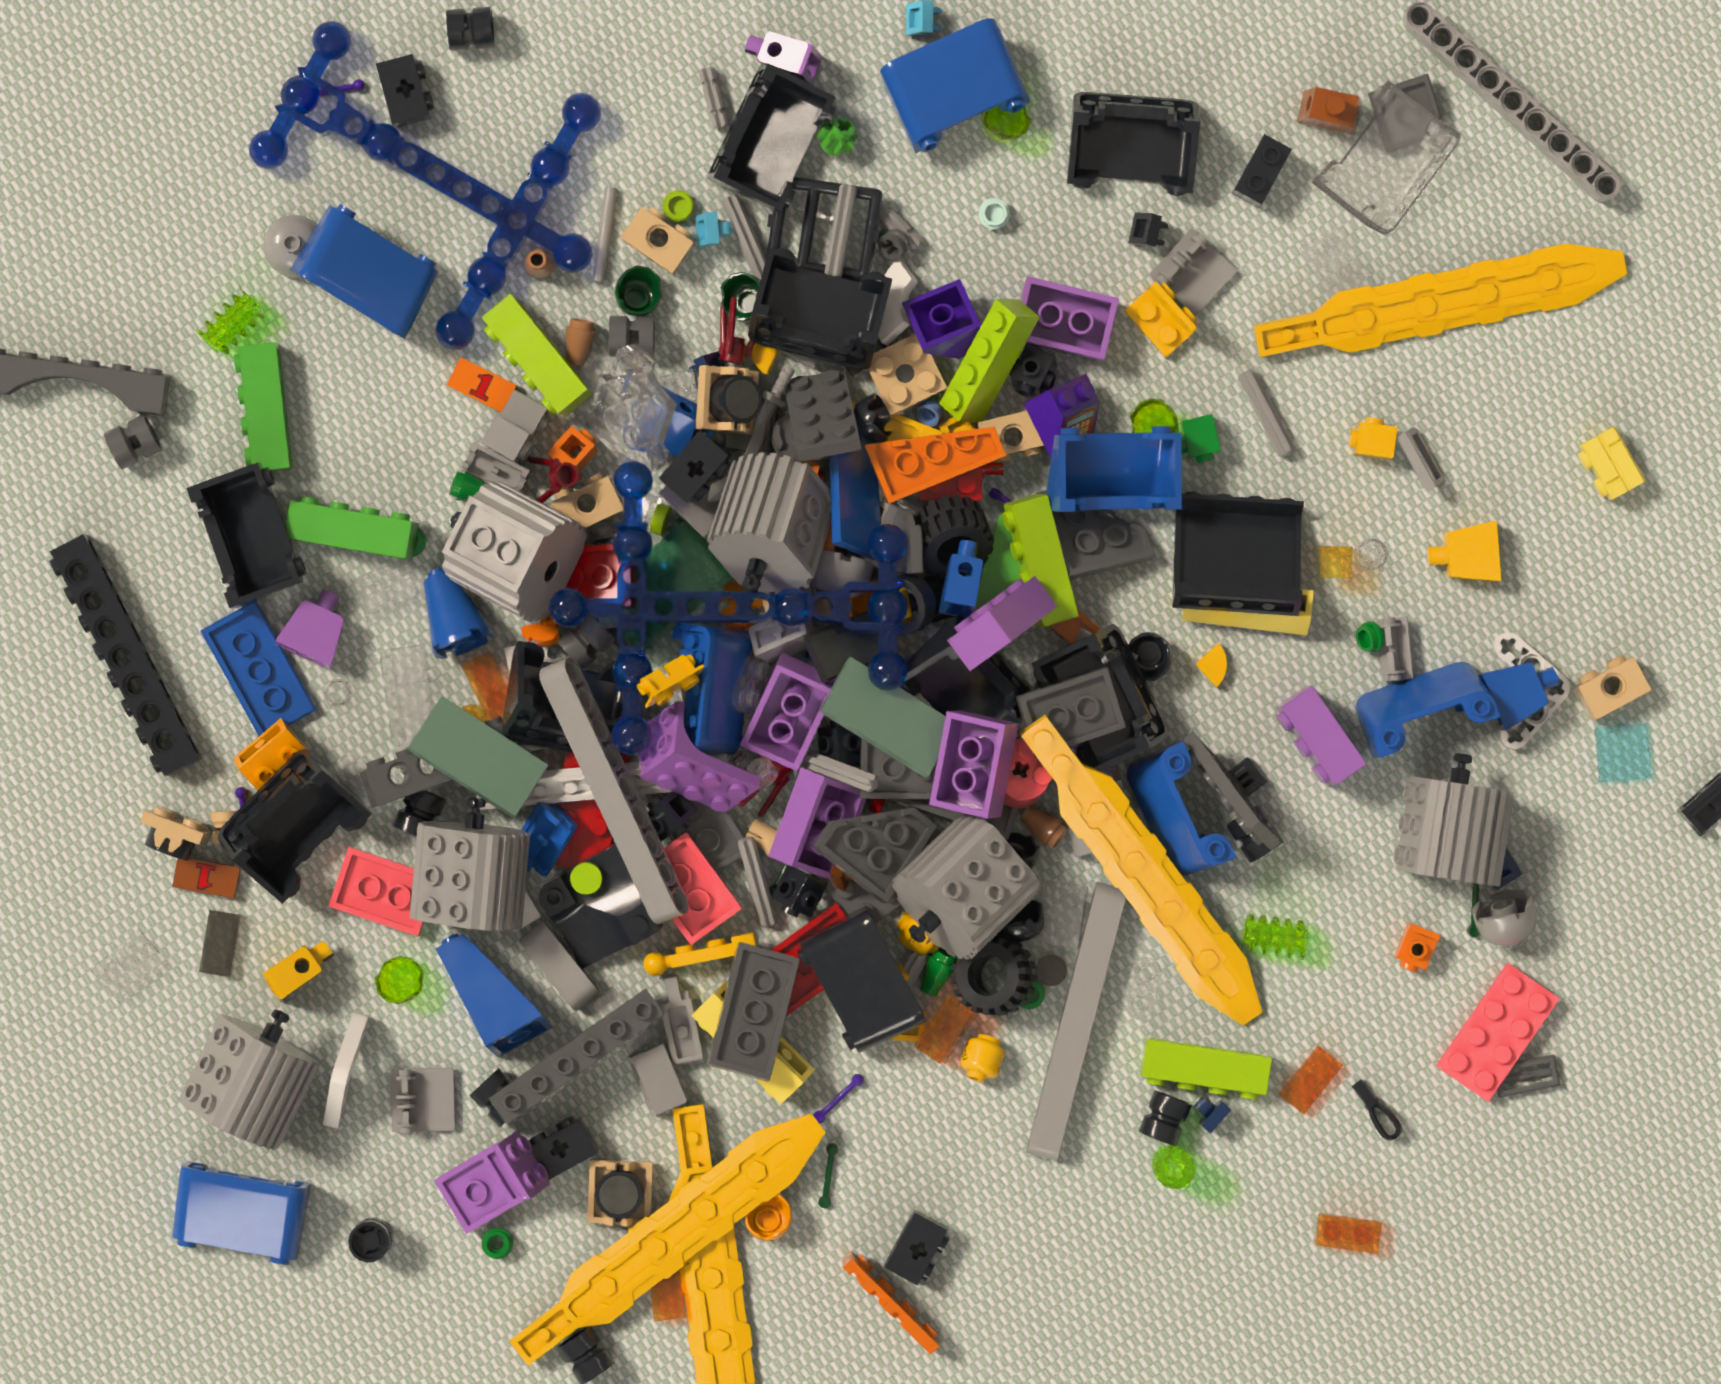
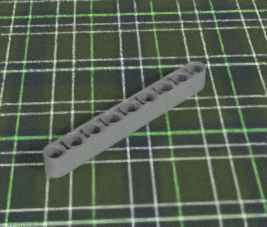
[1402,1,1622,202]
[539,657,689,924]
[1026,882,1126,1161]

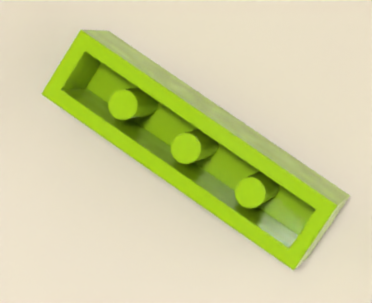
[481,294,594,418]
[939,299,1040,422]
[1002,494,1079,627]
[1140,1037,1272,1100]

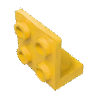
[1124,281,1198,358]

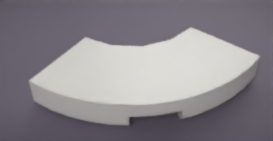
[878,259,918,346]

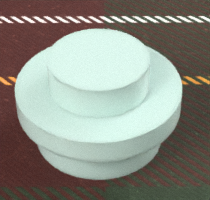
[978,198,1010,230]

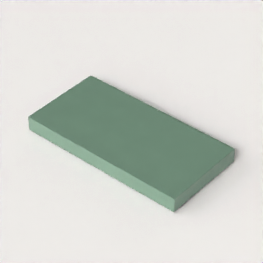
[819,657,946,778]
[407,696,548,819]

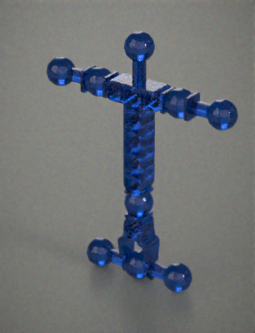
[248,20,601,350]
[548,460,908,755]

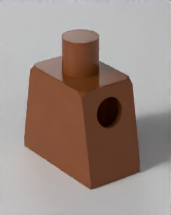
[1297,87,1362,135]

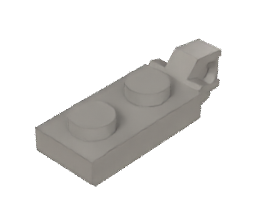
[660,976,704,1066]

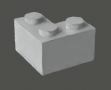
[481,389,551,464]

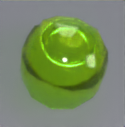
[981,106,1032,143]
[1130,398,1179,433]
[374,956,426,1004]

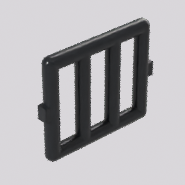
[766,177,883,282]

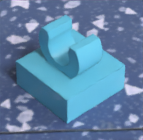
[906,0,942,36]
[695,212,732,247]

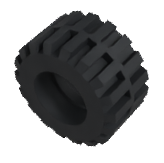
[913,495,994,579]
[951,936,1037,1016]

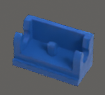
[522,802,578,876]

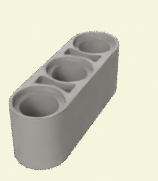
[519,920,600,1011]

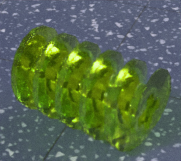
[195,286,266,355]
[1241,913,1308,960]
[1152,1145,1195,1189]

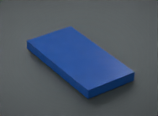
[829,433,882,560]
[200,601,317,736]

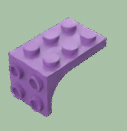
[639,700,761,813]
[434,1130,550,1234]

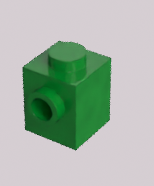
[1180,414,1221,463]

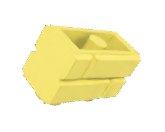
[1577,426,1646,501]

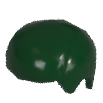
[614,266,662,317]
[720,272,760,322]

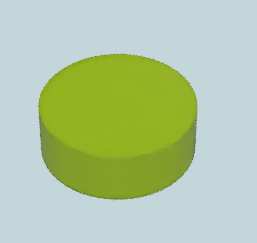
[662,190,694,223]
[650,503,672,536]
[570,862,602,894]

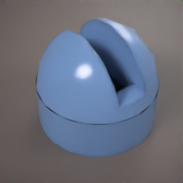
[916,398,944,427]

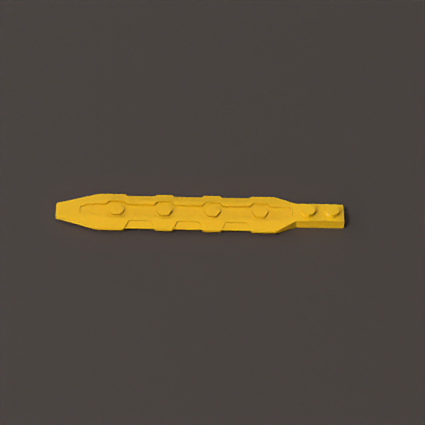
[1253,243,1627,357]
[1020,714,1262,1026]
[669,1103,755,1384]
[509,1113,826,1366]

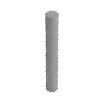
[592,187,617,283]

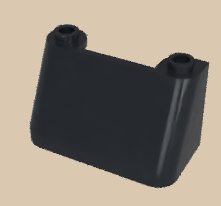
[707,63,837,211]
[1067,92,1201,196]
[748,247,892,370]
[186,462,307,608]
[894,615,1031,739]
[1031,624,1168,772]
[502,641,639,755]
[797,905,927,1053]

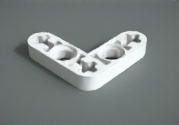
[1492,632,1570,749]
[323,1012,369,1129]

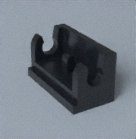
[1676,771,1721,837]

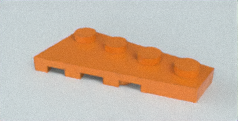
[864,426,1006,504]
[842,1252,940,1355]

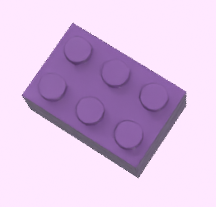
[1021,276,1119,363]
[947,576,1058,671]
[740,653,836,771]
[1275,686,1366,786]
[929,710,1019,819]
[768,768,866,879]

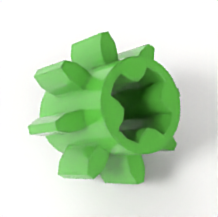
[817,117,858,156]

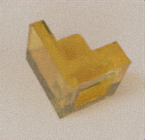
[1318,546,1353,579]

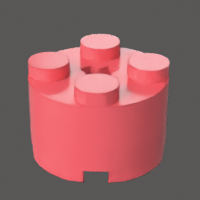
[1004,739,1052,809]

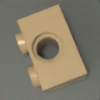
[620,206,695,276]
[977,411,1045,463]
[551,473,625,530]
[1574,654,1652,720]

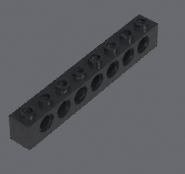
[49,534,202,776]

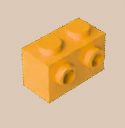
[233,718,308,790]

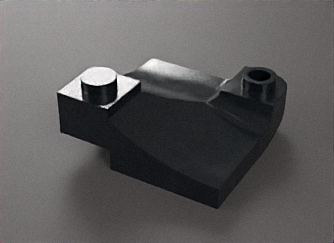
[539,843,663,969]

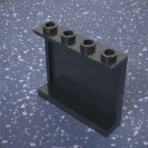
[1172,492,1304,616]

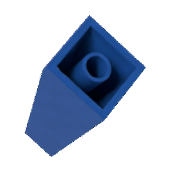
[435,934,554,1058]

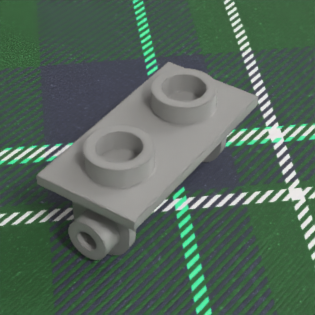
[1376,616,1414,682]

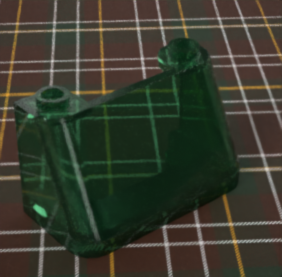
[601,517,734,657]

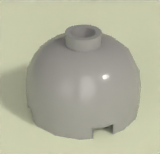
[263,214,317,278]
[811,550,874,603]
[1472,890,1537,948]

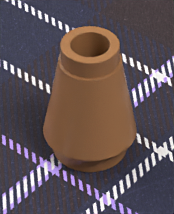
[524,247,555,279]
[566,318,597,366]
[1019,806,1068,849]

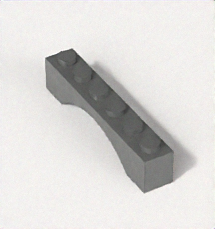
[0,349,170,416]

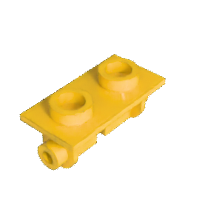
[637,654,705,709]

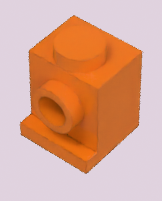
[547,426,598,473]
[1394,922,1441,973]

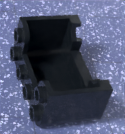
[218,749,372,904]

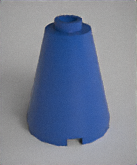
[423,568,494,659]

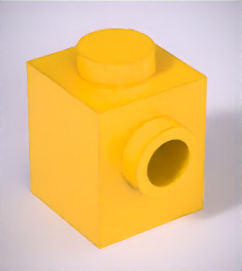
[1349,417,1398,460]

